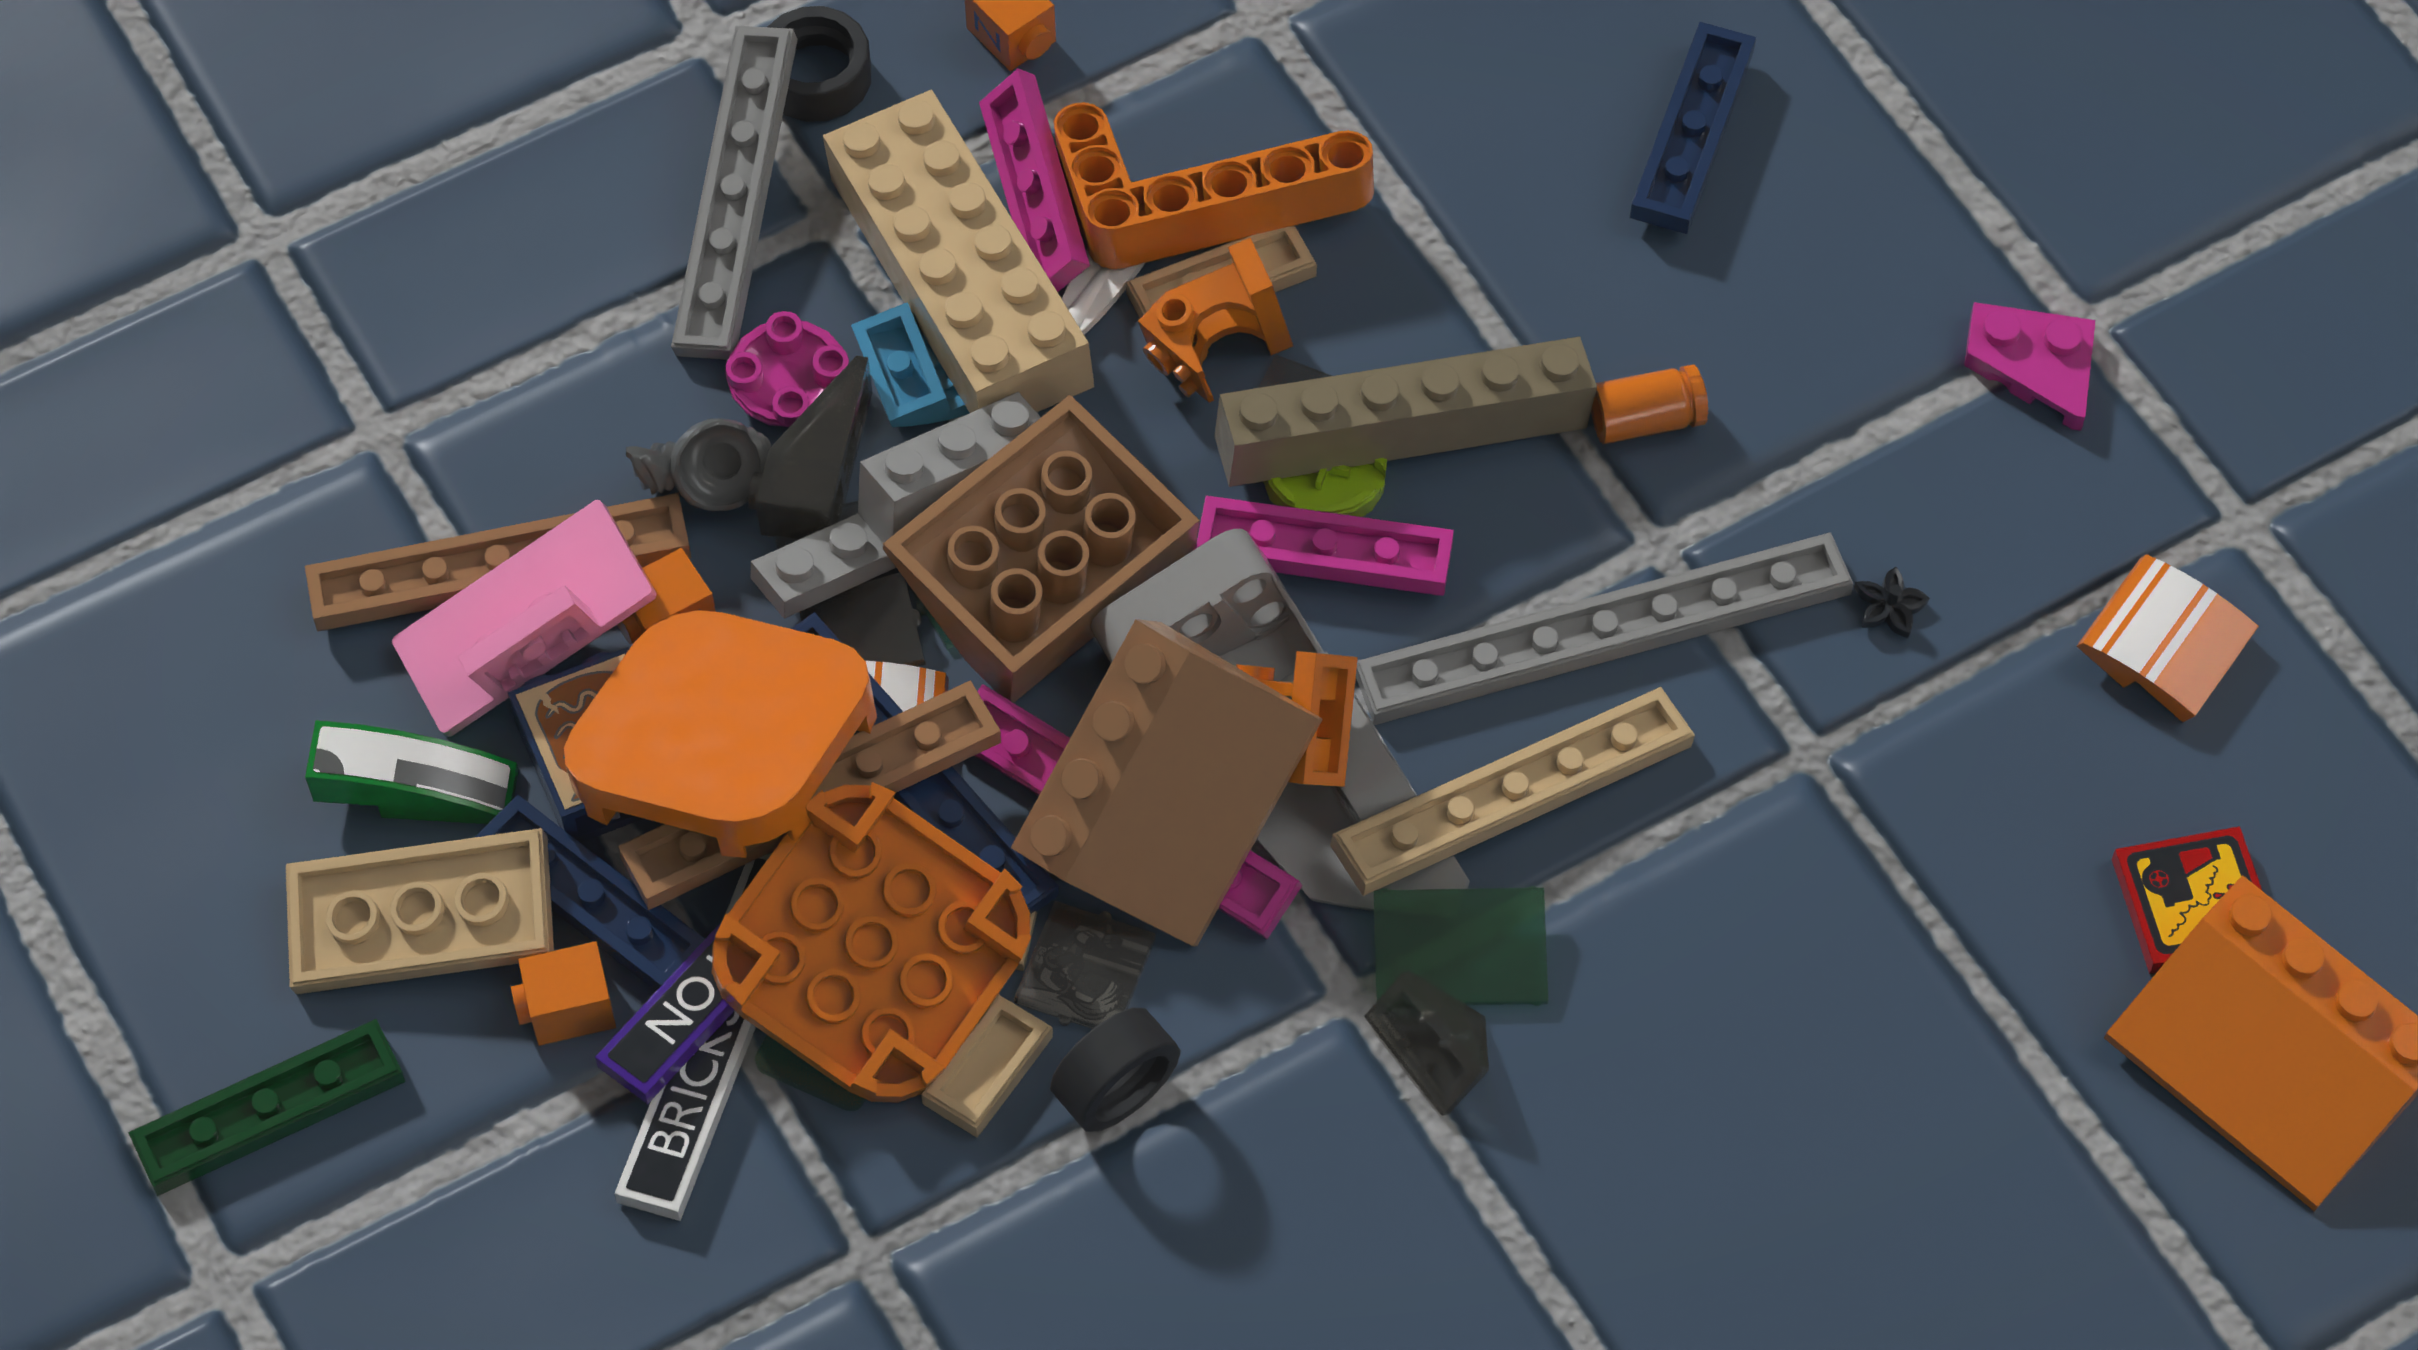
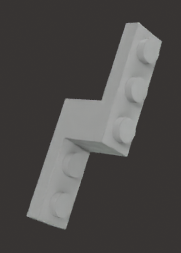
[751,392,1041,619]

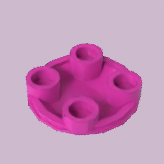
[726,311,849,427]

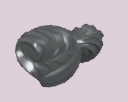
[626,418,773,511]

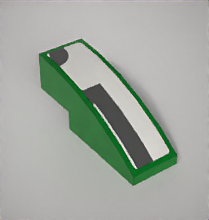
[305,720,518,824]

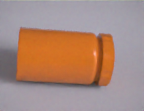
[1591,364,1708,444]

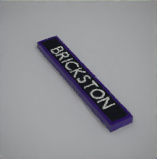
[595,922,735,1104]

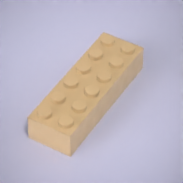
[823,89,1095,413]

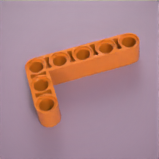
[1054,102,1374,269]

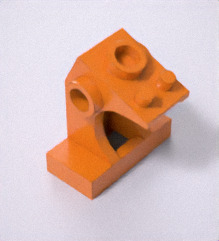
[1138,237,1293,403]
[1236,651,1358,787]

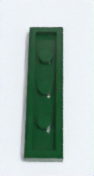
[128,1019,406,1196]

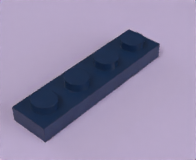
[1630,22,1756,234]
[474,795,705,991]

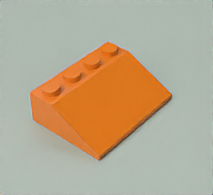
[2104,875,2418,1211]

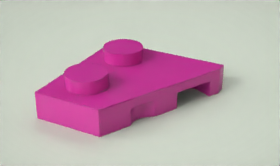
[1964,302,2096,431]

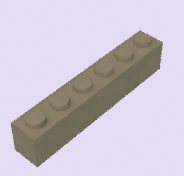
[1214,337,1597,487]

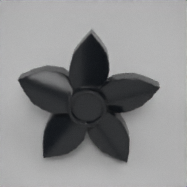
[1853,567,1930,638]

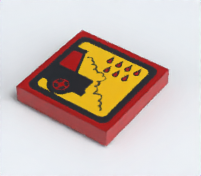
[2111,826,2262,974]

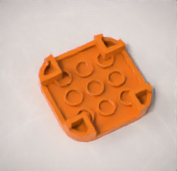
[564,610,877,858]
[712,782,1032,1103]

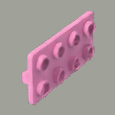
[392,500,656,737]

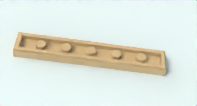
[1330,687,1695,896]

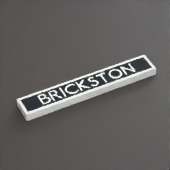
[614,854,771,1221]

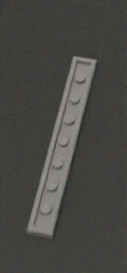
[1356,532,1853,725]

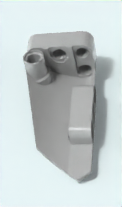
[1090,529,1470,919]

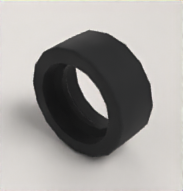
[767,6,871,122]
[1050,1007,1181,1132]

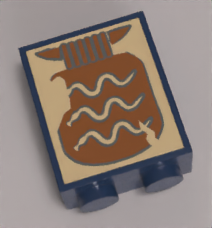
[507,647,644,843]

